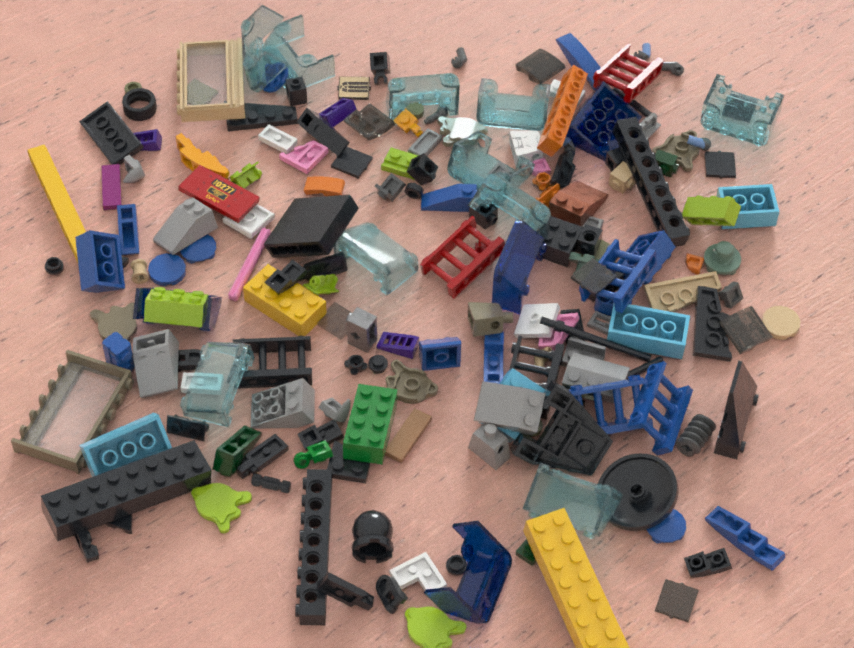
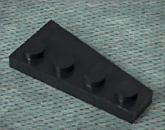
[224,102,298,132]
[693,286,732,362]

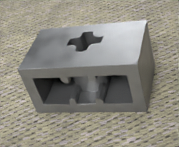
[346,307,377,353]

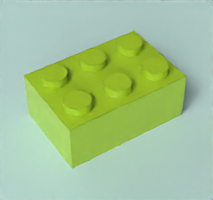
[144,287,209,327]

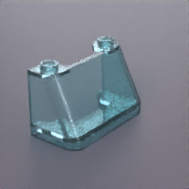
[386,73,460,121]
[476,78,551,131]
[468,174,551,245]
[334,222,418,296]
[180,342,255,427]
[523,463,623,539]

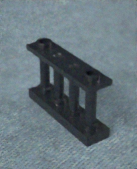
[509,335,564,420]
[233,336,312,389]

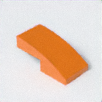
[303,176,345,196]

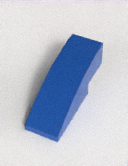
[117,204,140,256]

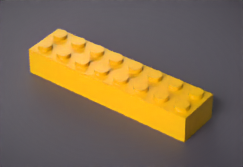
[523,508,629,648]

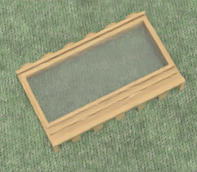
[177,38,245,122]

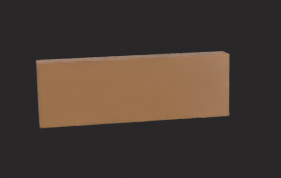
[385,408,432,463]

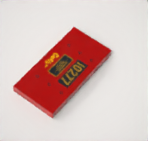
[178,165,260,223]

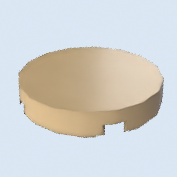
[761,306,801,340]

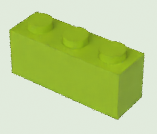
[682,195,741,226]

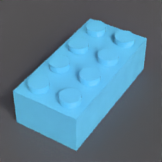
[607,304,690,359]
[79,413,172,477]

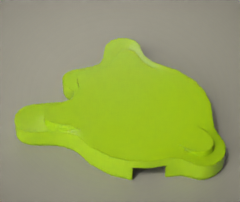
[191,483,252,533]
[405,607,466,648]

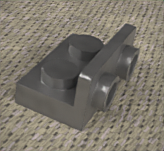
[561,337,606,367]

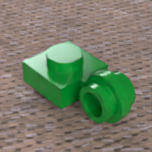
[293,440,333,469]

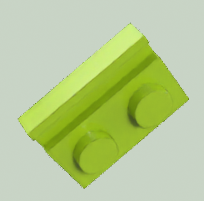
[381,147,418,180]

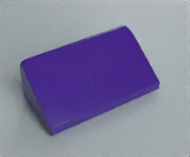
[319,98,357,127]

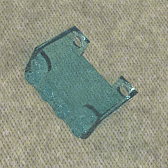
[447,131,535,204]

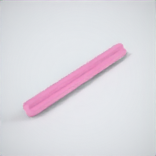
[228,228,271,301]

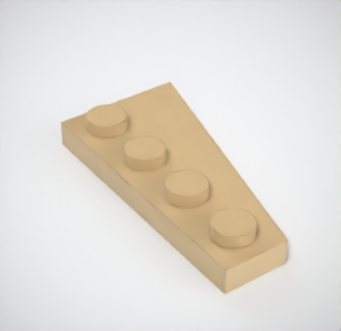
[643,271,722,312]

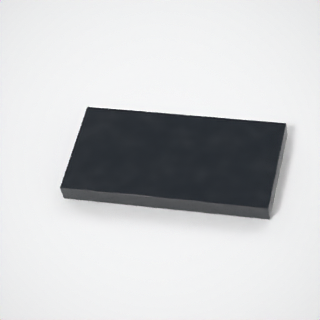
[79,101,144,165]

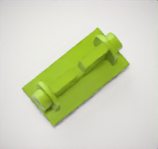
[229,162,262,188]
[303,274,339,295]

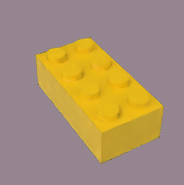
[243,264,327,336]

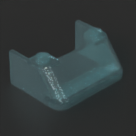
[241,5,288,92]
[260,14,335,89]

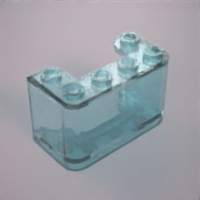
[700,74,784,146]

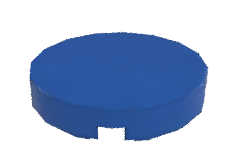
[148,253,186,286]

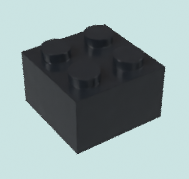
[534,216,583,268]

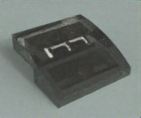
[515,49,565,84]
[344,103,395,141]
[719,306,773,354]

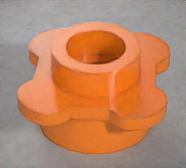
[532,172,553,191]

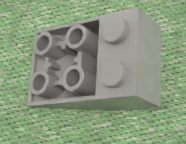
[133,329,179,398]
[251,378,315,429]

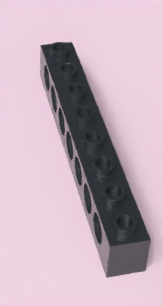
[612,117,690,247]
[295,469,332,625]

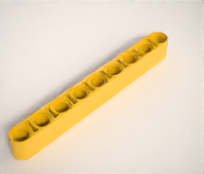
[27,144,86,263]

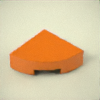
[685,253,704,275]

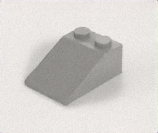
[153,197,218,255]
[473,381,546,436]

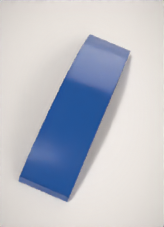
[483,331,504,384]

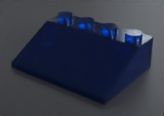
[566,82,642,162]

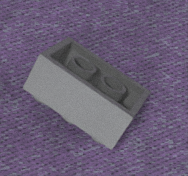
[562,352,630,403]

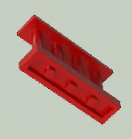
[593,44,664,104]
[420,216,506,299]

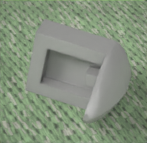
[123,155,145,183]
[318,398,350,422]

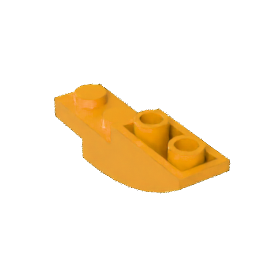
[176,133,230,180]

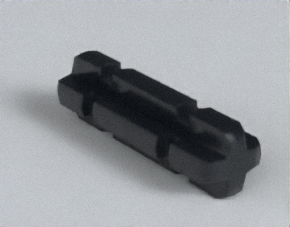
[251,474,291,493]

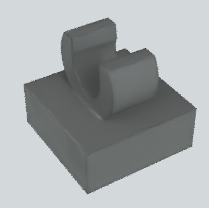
[718,281,743,308]

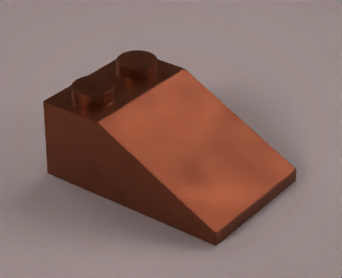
[549,180,608,227]

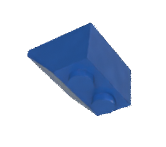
[419,337,461,371]

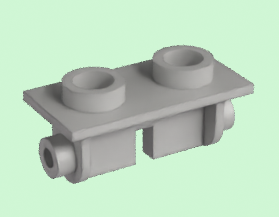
[640,113,661,139]

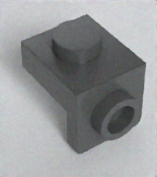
[375,173,406,202]

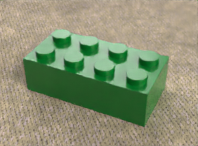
[343,384,398,465]

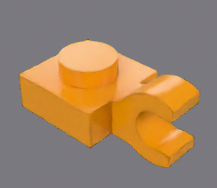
[393,109,423,138]

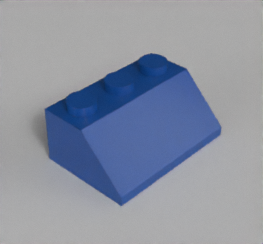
[75,230,125,293]
[610,230,676,285]

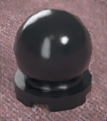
[352,510,394,563]

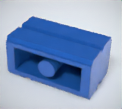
[102,332,135,372]

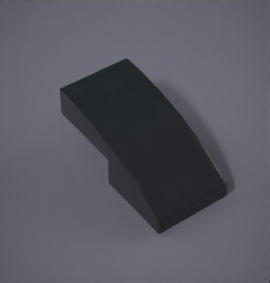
[265,259,307,294]
[297,420,344,451]

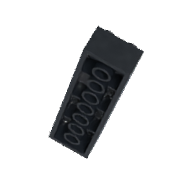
[41,440,212,542]

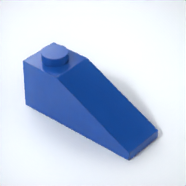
[421,184,477,212]

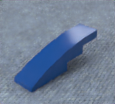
[556,33,608,91]
[705,506,785,571]

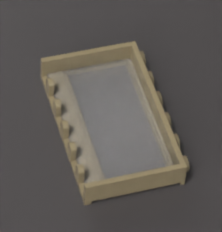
[11,350,134,474]

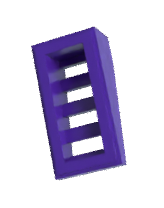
[133,129,162,151]
[376,332,419,359]

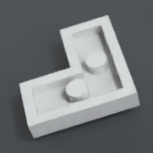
[389,552,447,597]

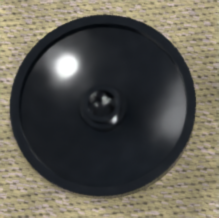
[596,453,679,531]

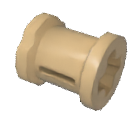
[130,259,149,284]

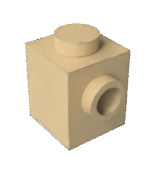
[609,161,635,194]

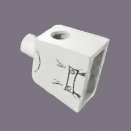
[509,131,544,168]

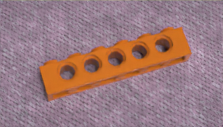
[537,65,588,157]

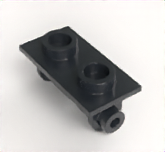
[166,414,209,441]

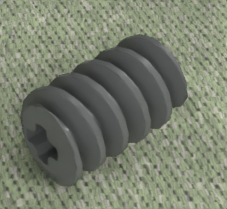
[676,414,716,457]

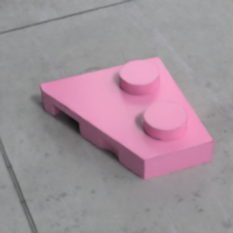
[279,140,328,174]
[538,313,580,350]

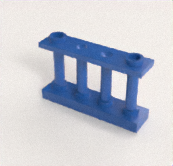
[579,239,657,313]
[627,361,693,456]
[569,375,653,434]

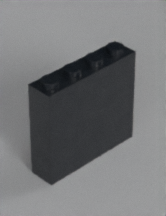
[263,195,359,258]

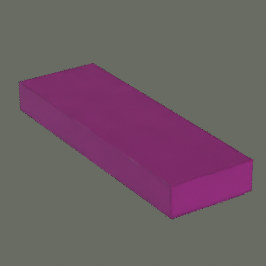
[101,164,122,210]

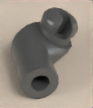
[451,47,467,68]
[662,62,684,76]

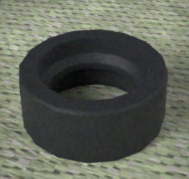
[122,88,157,121]

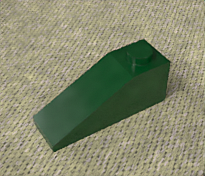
[212,425,262,477]

